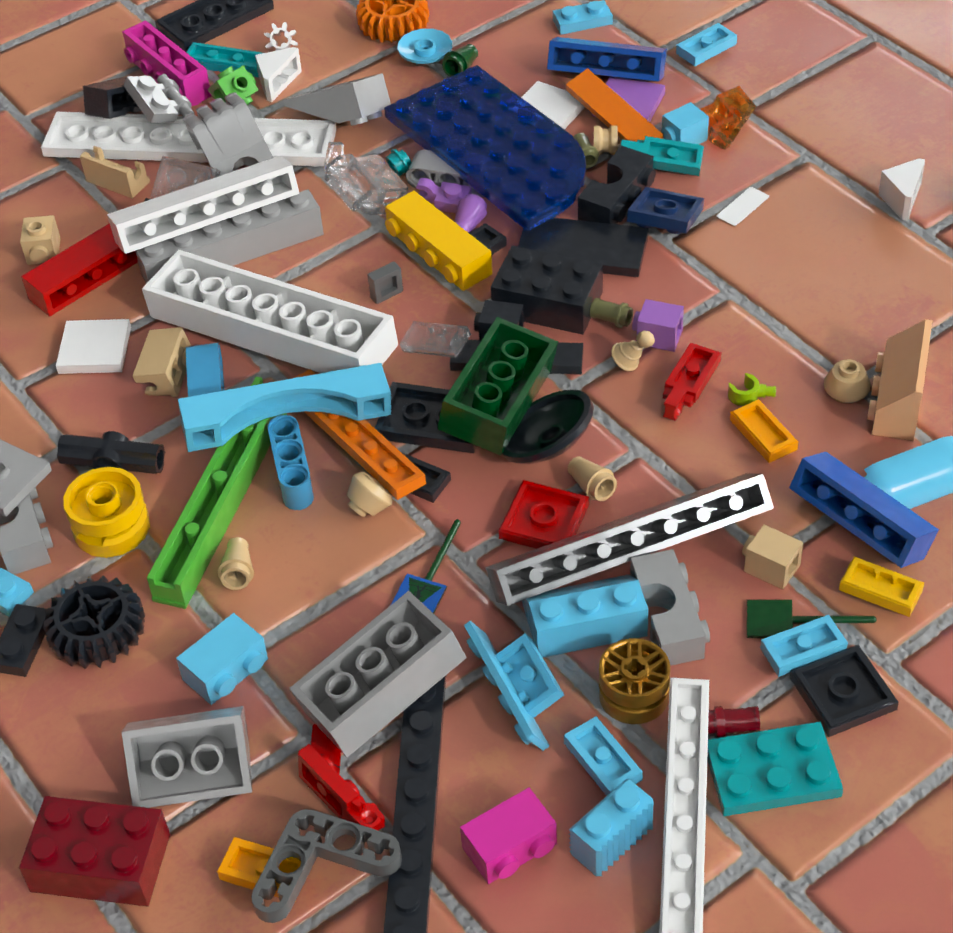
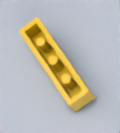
[385,190,493,291]

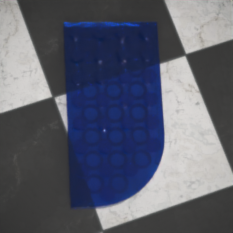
[384,65,586,231]

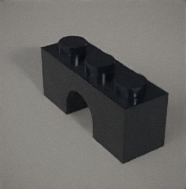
[577,146,656,224]

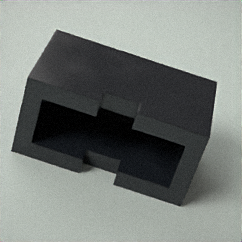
[83,77,141,119]

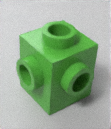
[208,66,259,105]

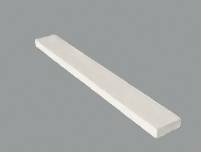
[659,678,709,933]

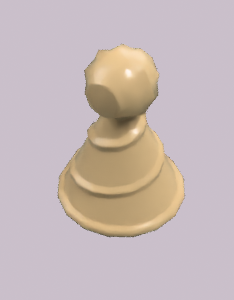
[611,330,655,371]

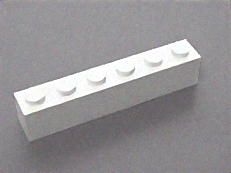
[107,156,300,254]

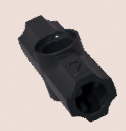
[57,431,165,474]

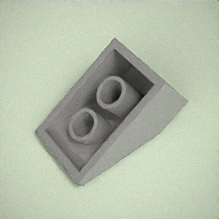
[283,73,392,126]

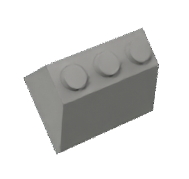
[122,706,253,808]

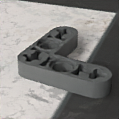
[251,809,402,923]

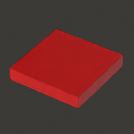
[498,480,589,549]

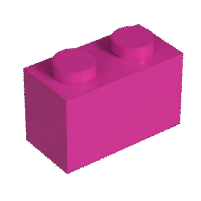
[460,787,557,884]

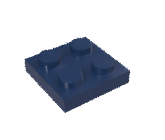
[627,187,704,234]

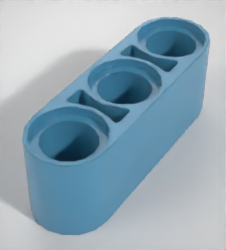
[186,342,224,397]
[268,415,314,510]

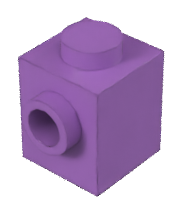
[632,299,684,352]

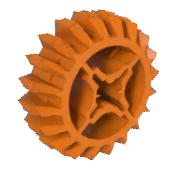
[356,0,430,43]

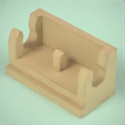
[80,146,150,198]
[132,327,191,397]

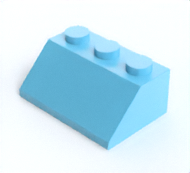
[522,575,648,657]

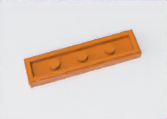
[566,68,664,142]

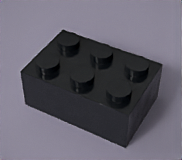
[490,246,603,335]

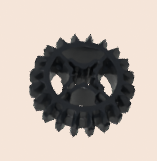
[43,575,145,669]

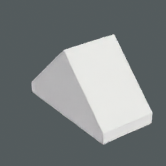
[255,47,302,102]
[878,158,925,221]

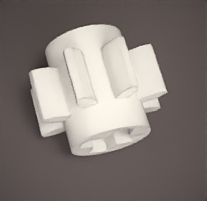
[264,22,298,51]

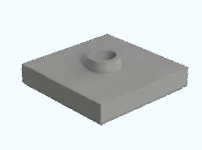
[0,439,52,517]

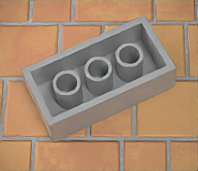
[289,591,467,758]

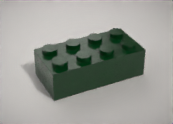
[438,317,559,456]

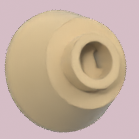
[824,359,871,403]
[347,472,393,517]

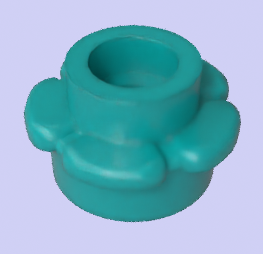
[385,149,411,177]

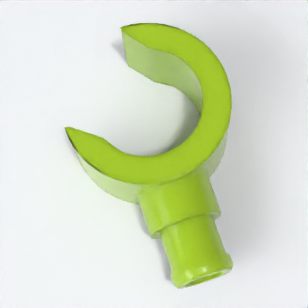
[728,373,776,406]

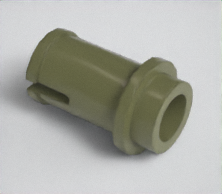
[570,133,599,168]
[590,298,634,328]

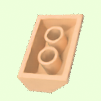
[867,319,933,441]

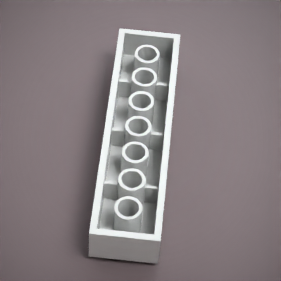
[142,249,398,373]

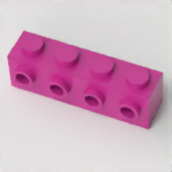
[122,20,212,107]

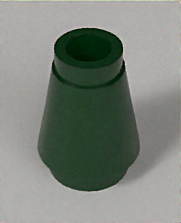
[442,44,478,78]

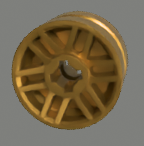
[599,638,670,724]

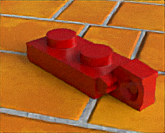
[662,343,722,421]
[298,744,385,831]

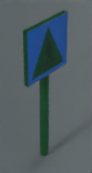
[390,519,461,614]

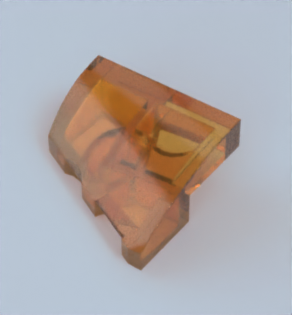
[700,86,756,150]

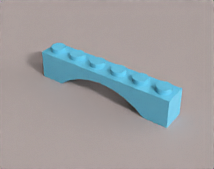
[178,363,391,452]

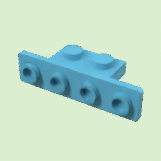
[464,621,564,751]

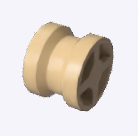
[594,125,618,155]

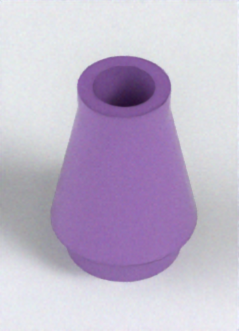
[454,194,487,233]

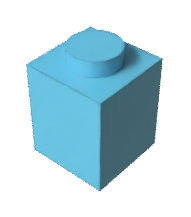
[661,102,709,144]

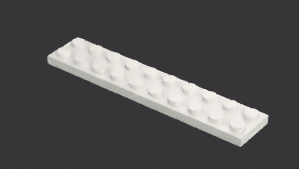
[41,112,337,167]

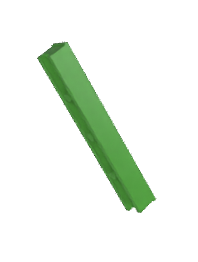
[147,377,287,609]

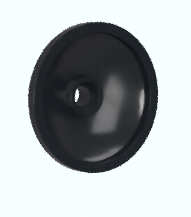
[502,390,594,464]

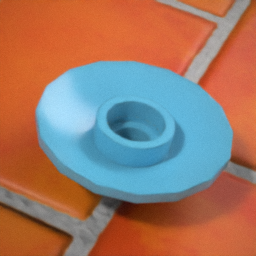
[397,29,453,64]

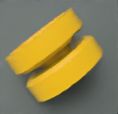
[63,467,150,558]

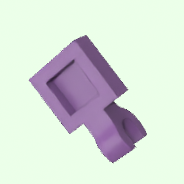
[416,178,472,214]

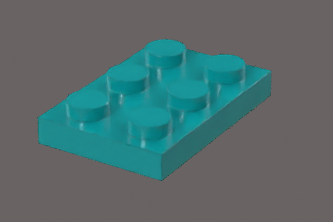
[707,721,843,817]

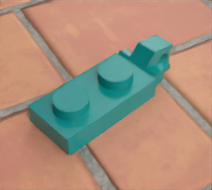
[620,136,704,176]

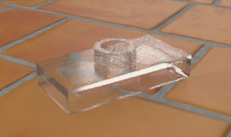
[399,321,471,358]

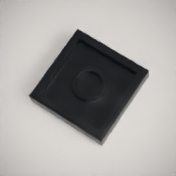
[790,644,899,737]

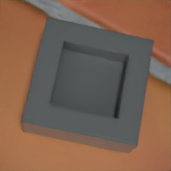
[367,261,403,304]

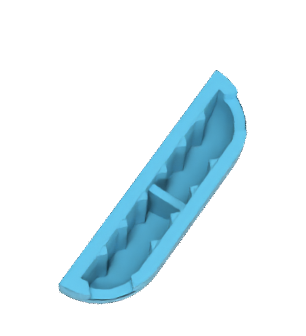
[864,436,953,509]

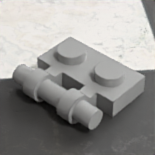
[123,74,195,123]

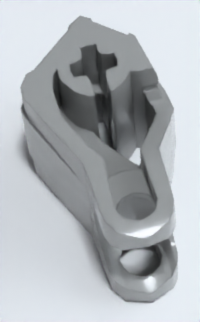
[183,92,273,178]

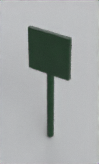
[747,600,877,638]

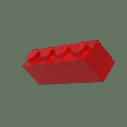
[21,223,138,317]

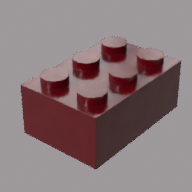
[19,796,170,907]

